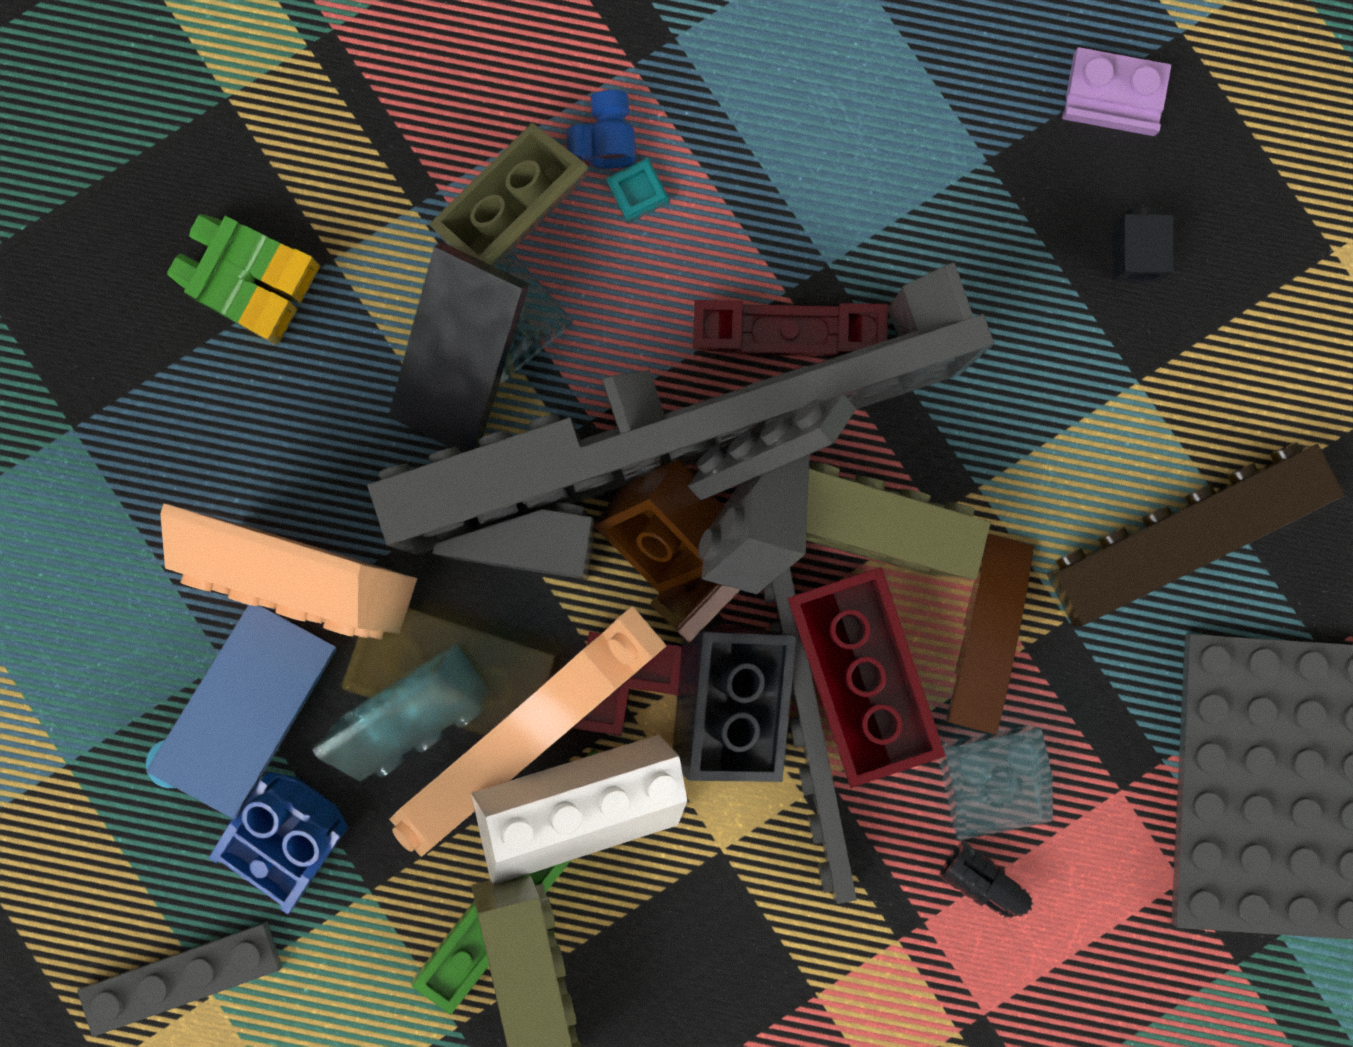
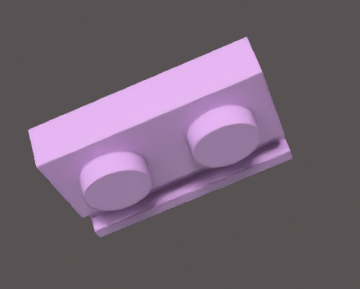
[1062,47,1171,136]

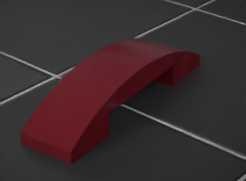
[693,300,888,356]

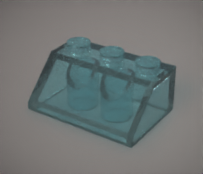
[312,643,489,781]

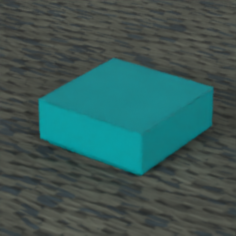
[606,158,670,224]

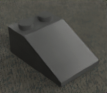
[698,454,810,594]
[433,503,596,580]

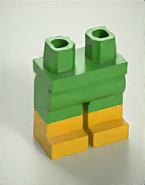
[167,214,320,346]

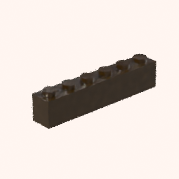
[1046,442,1345,626]

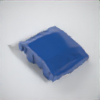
[209,772,348,914]

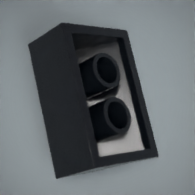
[672,623,797,782]

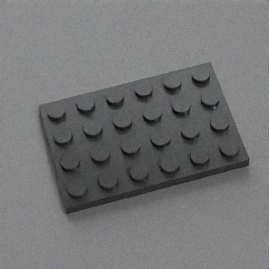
[1171,634,1353,940]

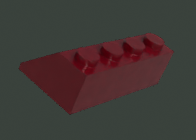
[787,567,946,788]

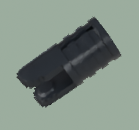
[939,841,1033,918]

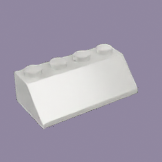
[471,735,687,885]

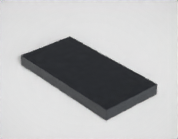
[388,242,529,453]

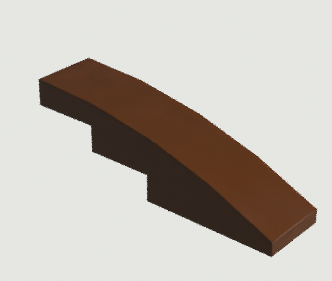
[946,534,1034,735]

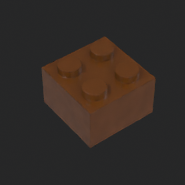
[593,459,724,593]

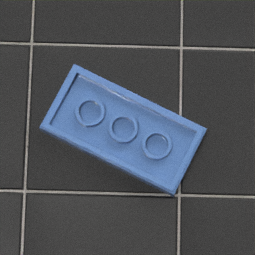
[146,605,337,820]

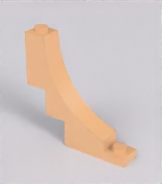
[389,606,666,857]

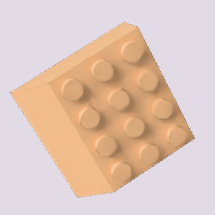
[160,504,417,640]

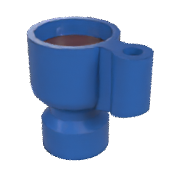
[566,90,636,169]

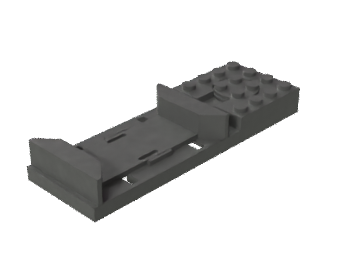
[367,262,994,555]

